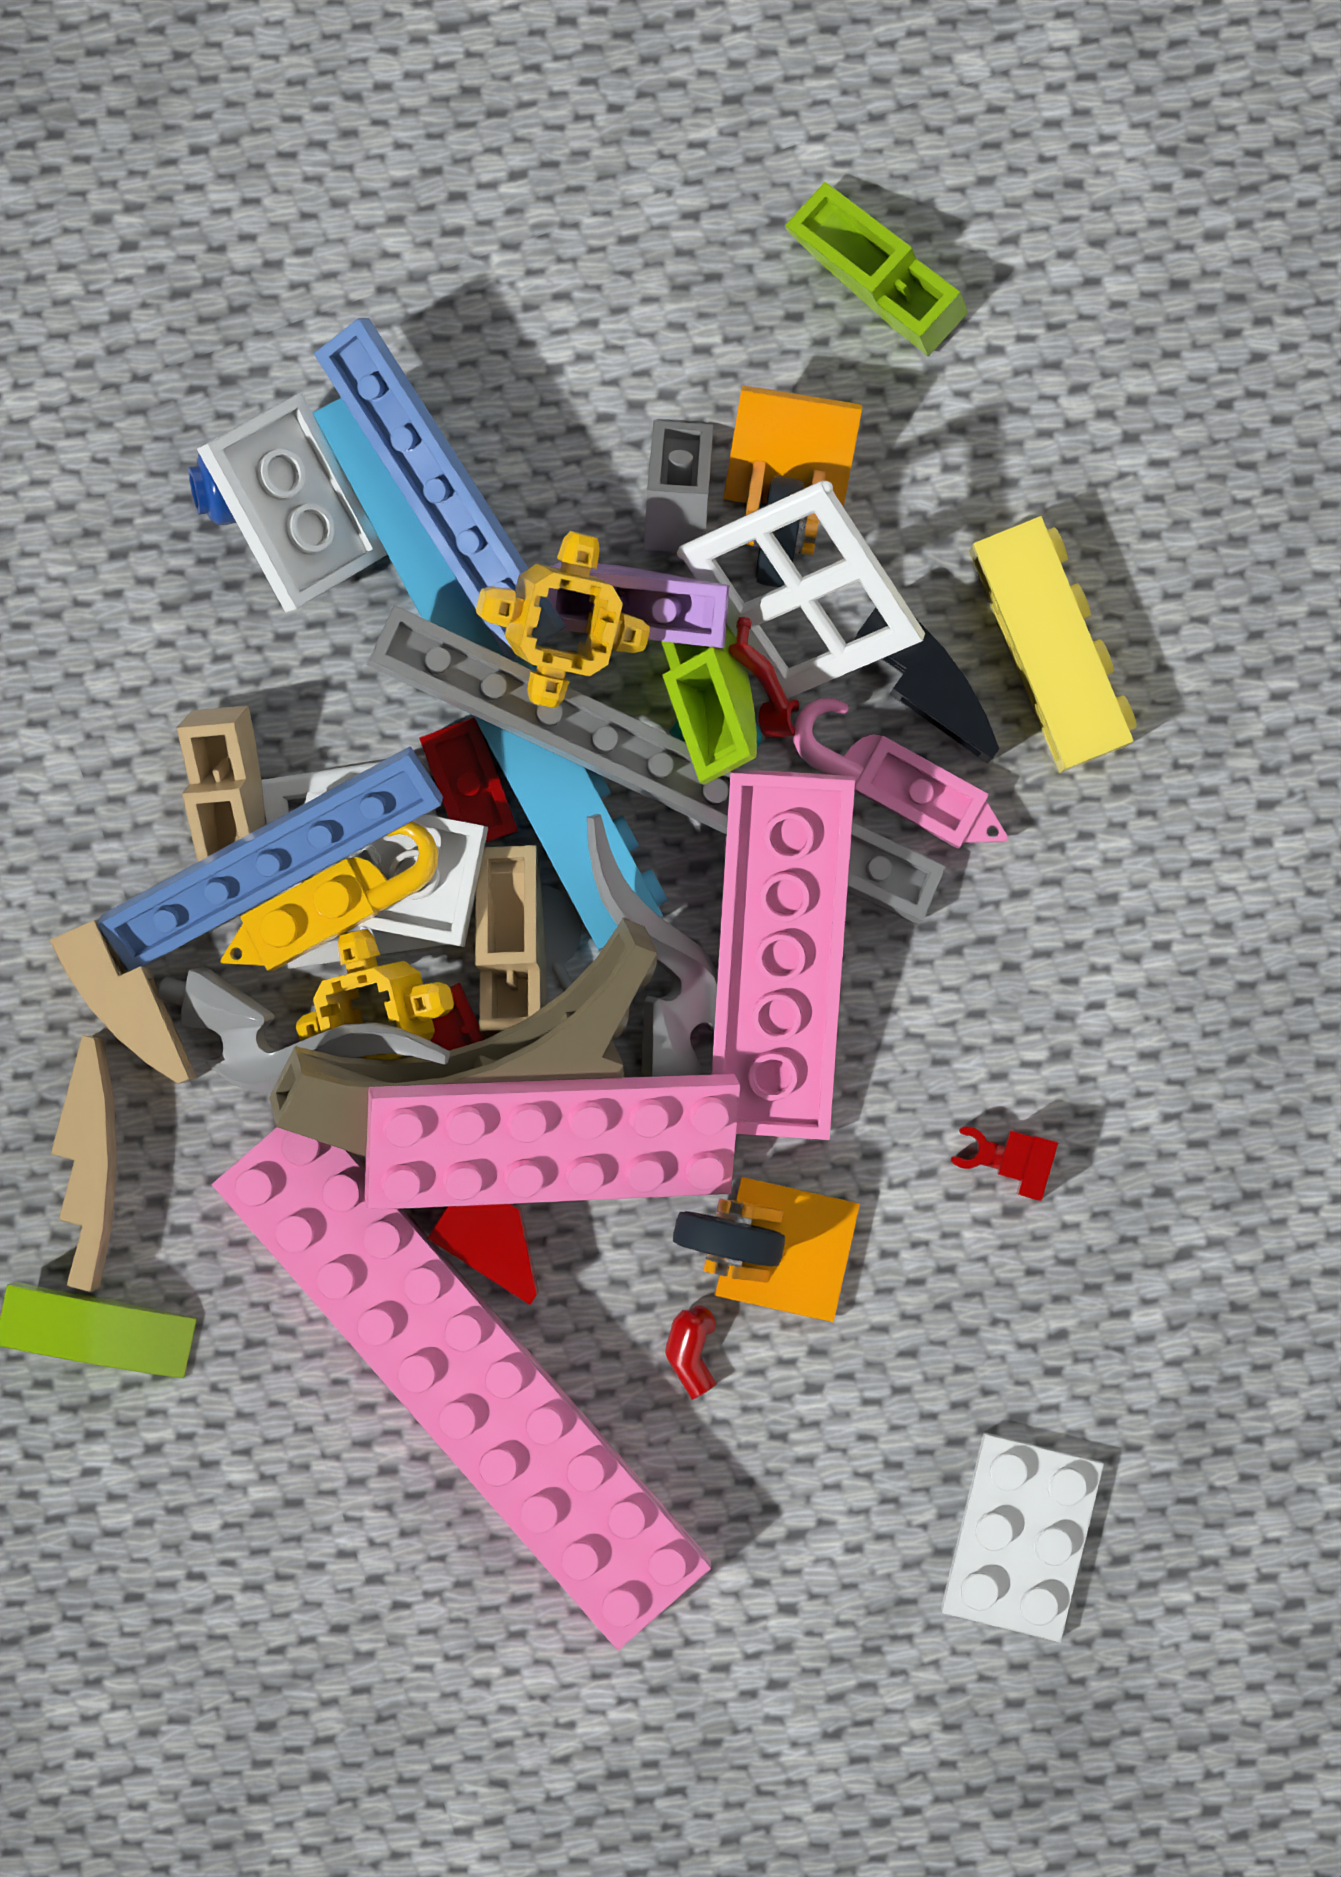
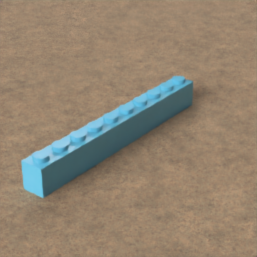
[313,398,668,952]

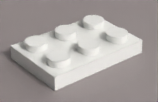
[197,392,387,613]
[288,792,488,947]
[941,1432,1104,1643]

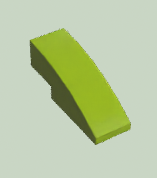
[785,182,968,357]
[661,623,757,785]
[0,1282,198,1378]

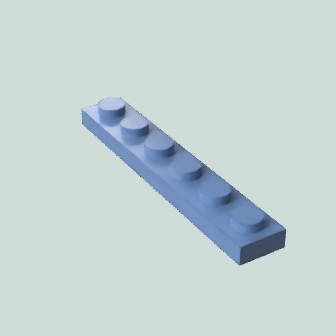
[314,318,566,662]
[97,746,443,971]

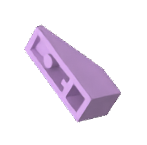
[547,561,730,648]

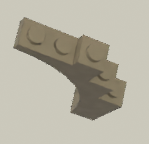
[269,918,657,1157]

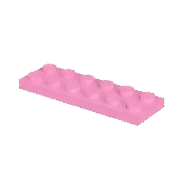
[712,769,855,1140]
[365,1074,740,1210]

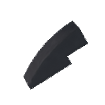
[854,607,1000,764]

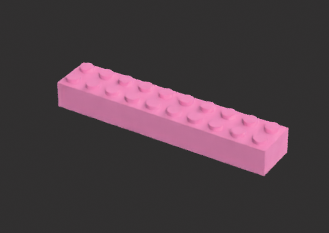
[211,1127,711,1651]

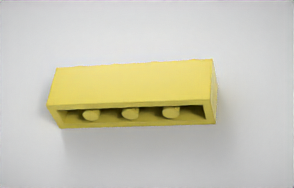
[969,516,1137,773]

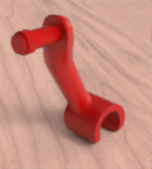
[729,617,799,738]

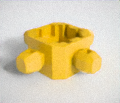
[476,531,650,708]
[296,929,454,1060]

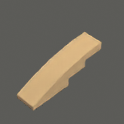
[51,1035,117,1292]

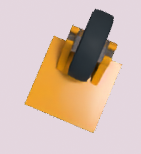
[723,385,862,588]
[673,1176,860,1323]

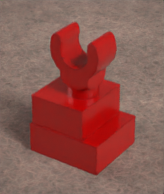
[950,1126,1059,1202]

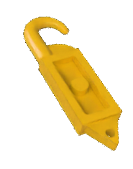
[220,821,438,971]

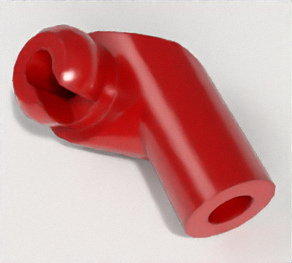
[665,1305,717,1400]

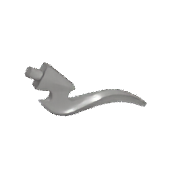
[586,814,718,1077]
[158,966,451,1093]

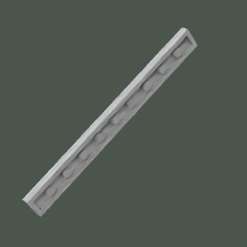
[366,605,946,924]

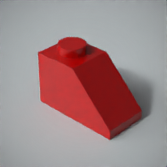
[427,1203,539,1305]

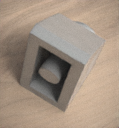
[644,420,713,555]

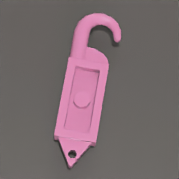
[793,698,1009,849]

